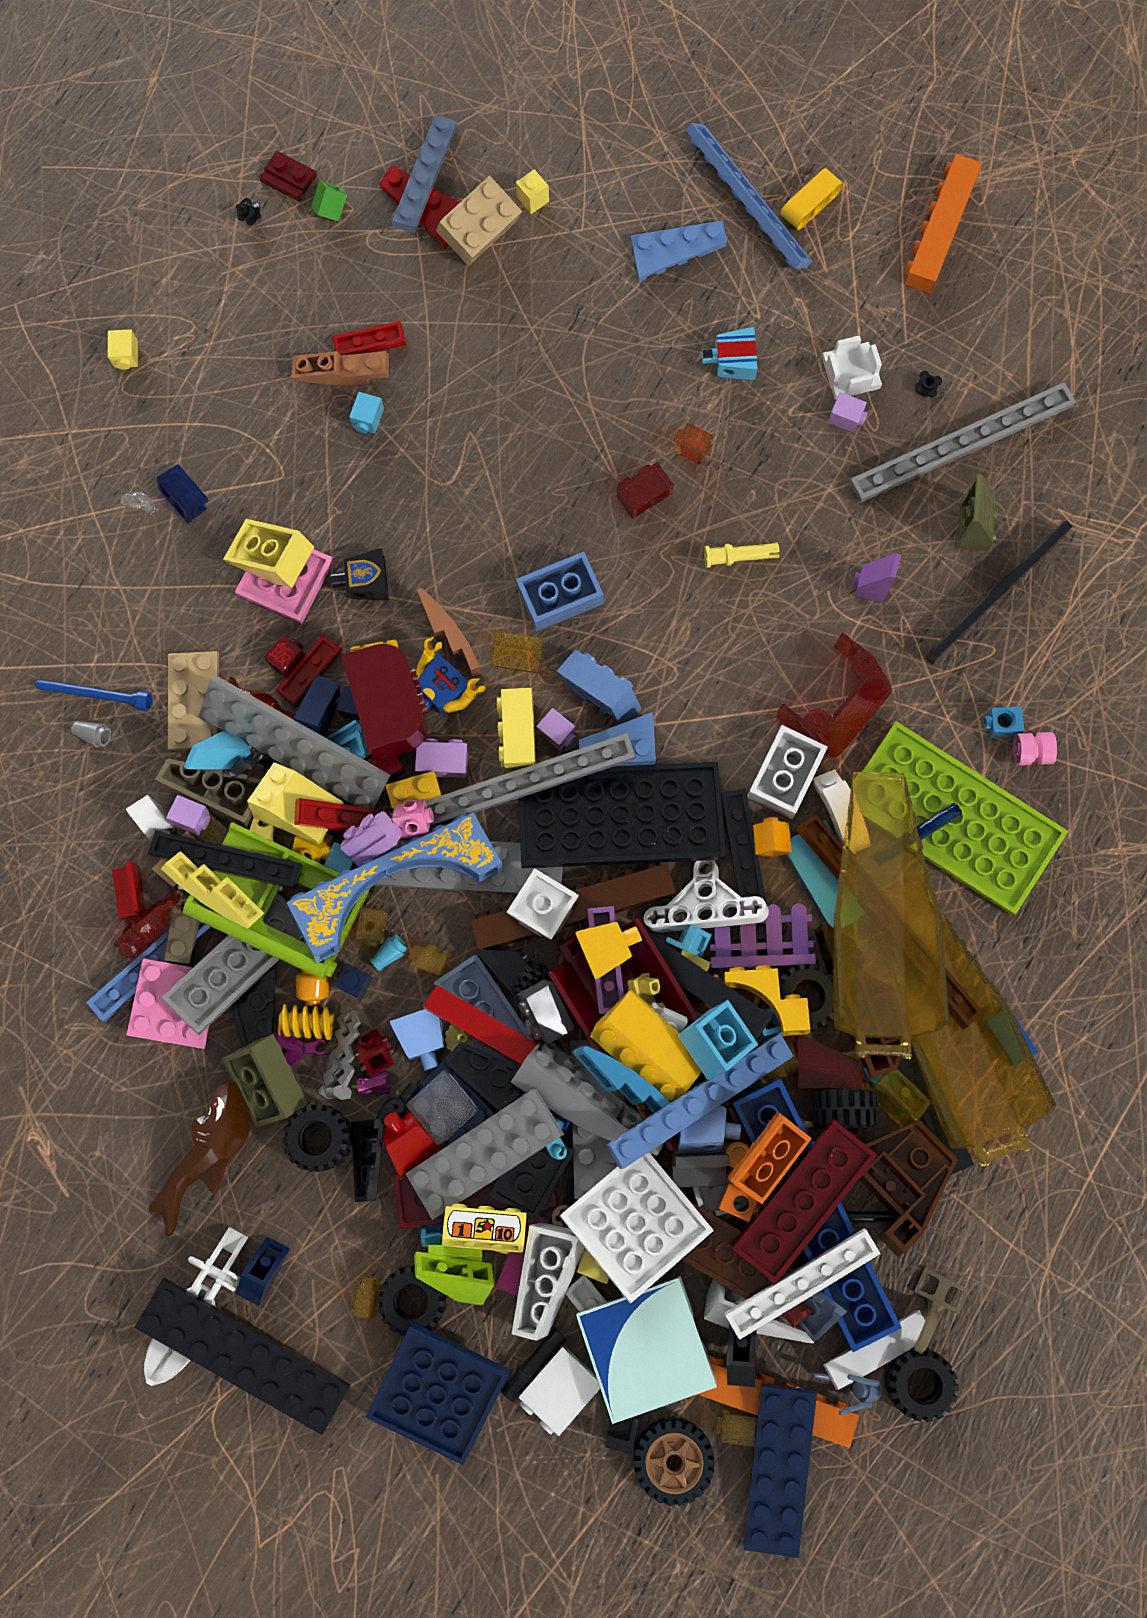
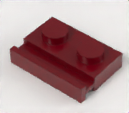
[259,150,317,202]

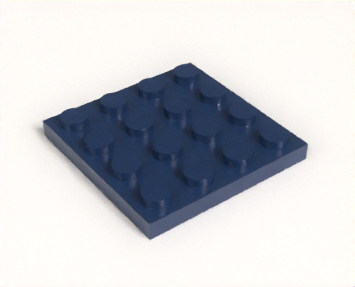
[366,1322,510,1465]

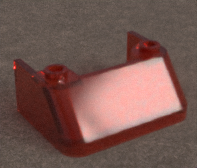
[776,632,892,758]

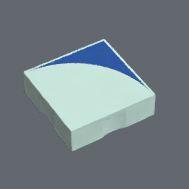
[576,1276,718,1424]

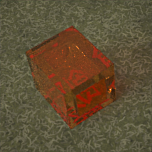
[674,422,713,465]

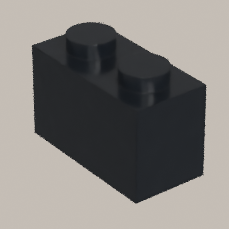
[727,1324,757,1387]

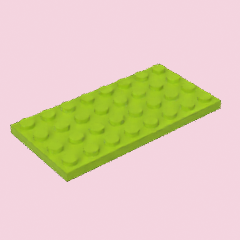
[850,721,1069,916]

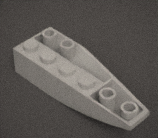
[511,1041,665,1155]

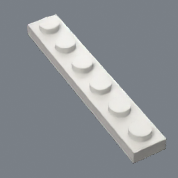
[724,1228,880,1340]

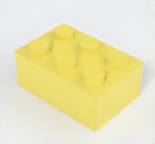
[497,688,536,773]

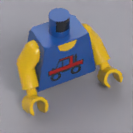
[416,637,486,714]

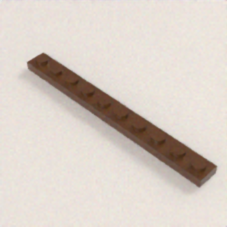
[796,813,984,1030]

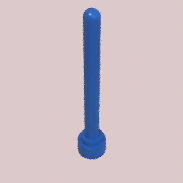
[35,680,152,712]

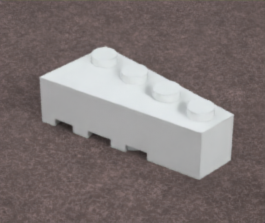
[512,1222,585,1341]

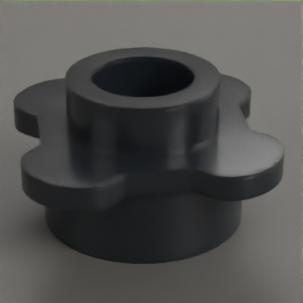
[914,371,942,398]

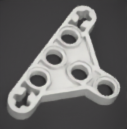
[643,860,769,933]

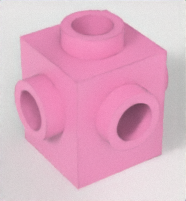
[392,799,434,839]

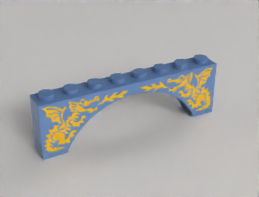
[286,812,502,963]

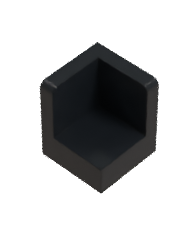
[605,1415,639,1454]

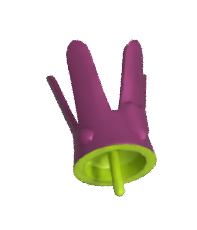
[351,1070,392,1096]

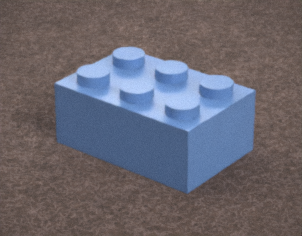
[516,552,604,632]

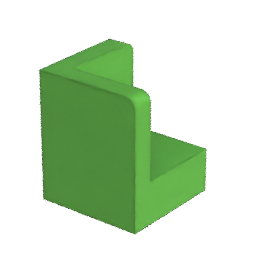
[311,180,347,221]

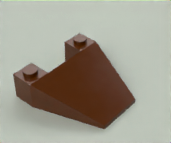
[858,1120,958,1256]

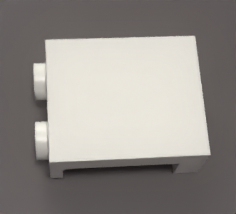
[519,1344,600,1436]

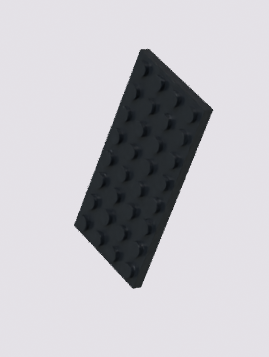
[519,762,726,869]

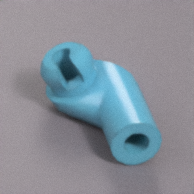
[546,1118,567,1160]

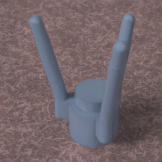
[813,1372,882,1416]

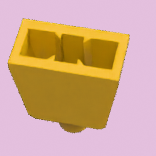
[575,922,642,980]

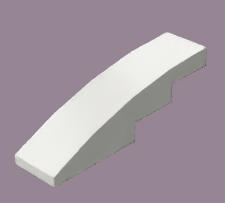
[823,1310,925,1390]

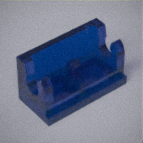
[156,464,208,524]

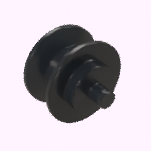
[236,198,261,225]

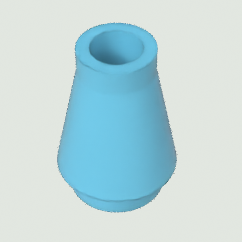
[370,934,409,971]

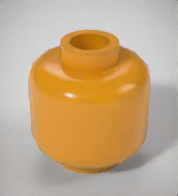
[295,970,329,1006]

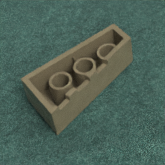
[155,758,263,830]

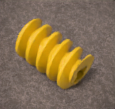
[278,1004,335,1040]

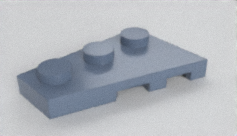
[772,1267,847,1342]

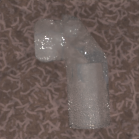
[120,492,158,516]

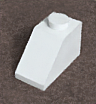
[126,795,176,841]

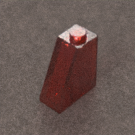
[794,1035,866,1089]

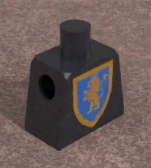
[331,548,389,601]

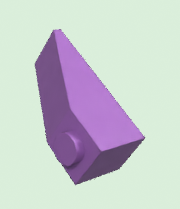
[852,553,901,603]

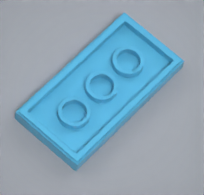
[786,820,866,930]

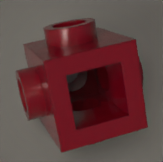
[354,1028,394,1077]

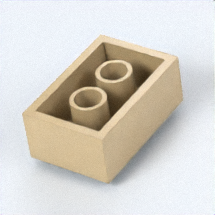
[436,175,522,266]

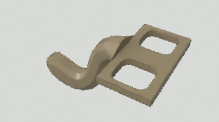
[914,1267,969,1354]

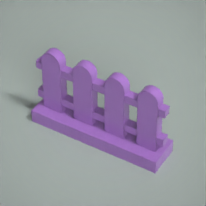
[710,903,816,969]

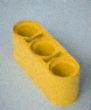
[780,168,844,230]

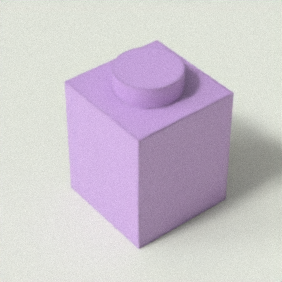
[828,392,868,433]
[536,708,576,751]
[166,795,210,836]

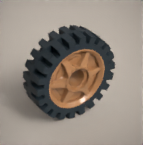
[633,1417,715,1506]

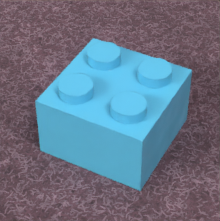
[677,1000,758,1080]

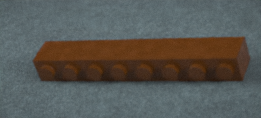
[470,863,676,950]

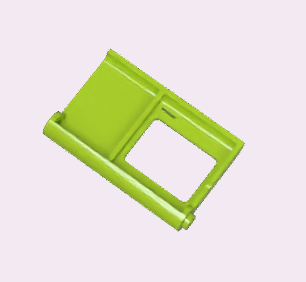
[183,822,370,980]

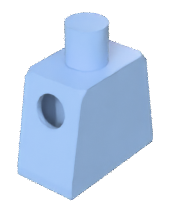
[390,1009,445,1071]
[677,1105,741,1154]

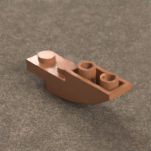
[292,351,389,385]

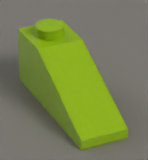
[414,1252,494,1305]

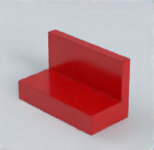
[112,861,147,920]

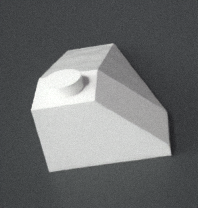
[704,1279,814,1344]

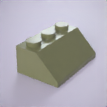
[221,1034,308,1128]

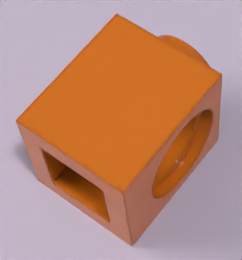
[717,1182,761,1222]

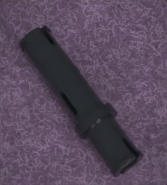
[501,1328,567,1402]

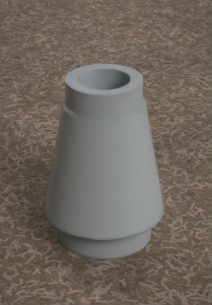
[71,721,111,748]

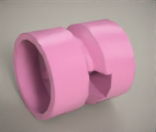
[1013,732,1057,766]

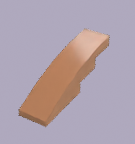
[417,588,482,677]

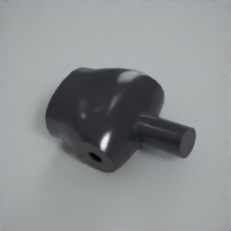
[376,1083,418,1126]

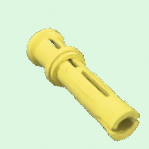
[704,542,779,568]

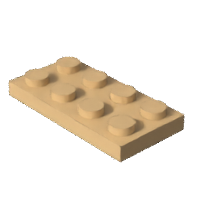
[168,651,220,751]

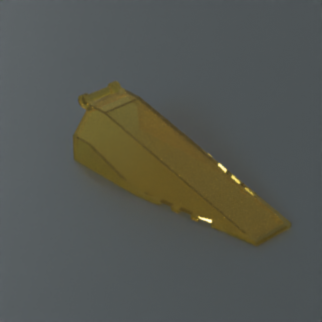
[833,772,949,1059]
[883,880,1057,1167]

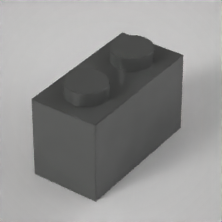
[517,979,574,1044]

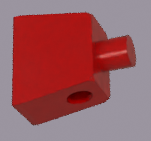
[382,1112,442,1178]

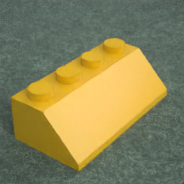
[590,989,702,1103]

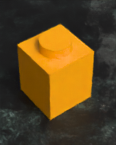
[753,817,792,857]

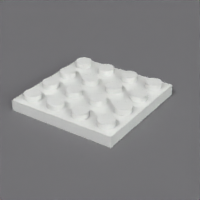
[560,1153,714,1304]

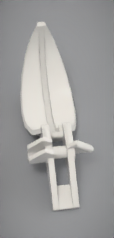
[144,1227,248,1386]

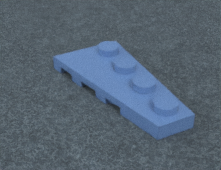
[631,220,727,282]

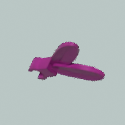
[273,1032,328,1067]

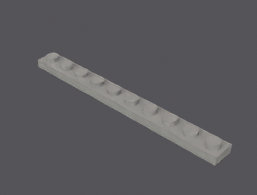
[849,382,1076,503]
[390,733,636,828]

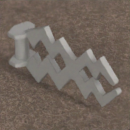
[319,1007,361,1100]

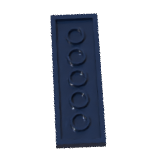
[743,1383,817,1558]

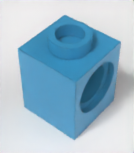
[983,707,1024,738]

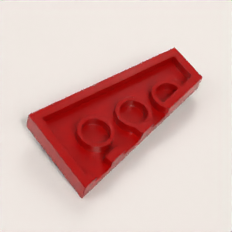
[379,165,459,249]

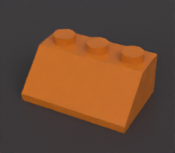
[728,1112,812,1204]

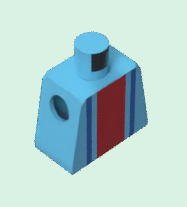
[702,327,758,380]

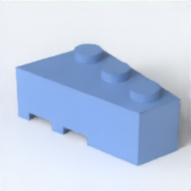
[556,649,642,725]
[579,712,656,766]

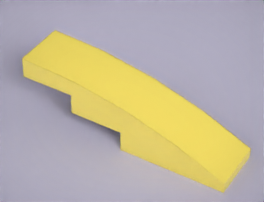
[161,851,264,929]

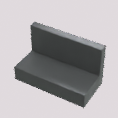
[672,1152,730,1187]

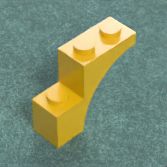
[724,965,810,1036]

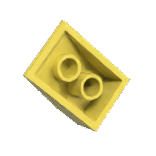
[223,519,314,588]
[247,763,344,844]

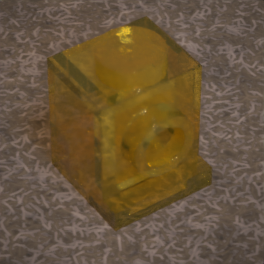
[409,943,451,977]

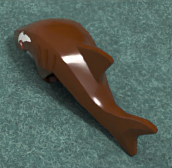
[149,1081,250,1236]

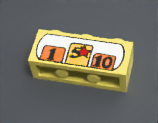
[442,1204,526,1253]

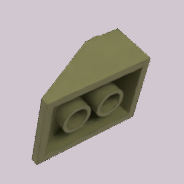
[958,474,998,551]

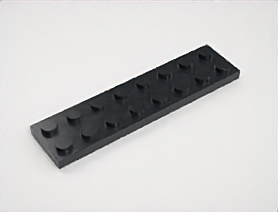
[134,1277,351,1435]

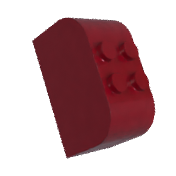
[341,644,429,762]

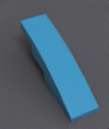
[572,1046,670,1113]

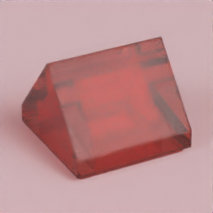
[782,1302,811,1328]

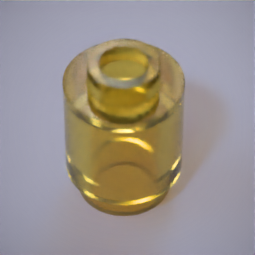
[352,1276,382,1318]

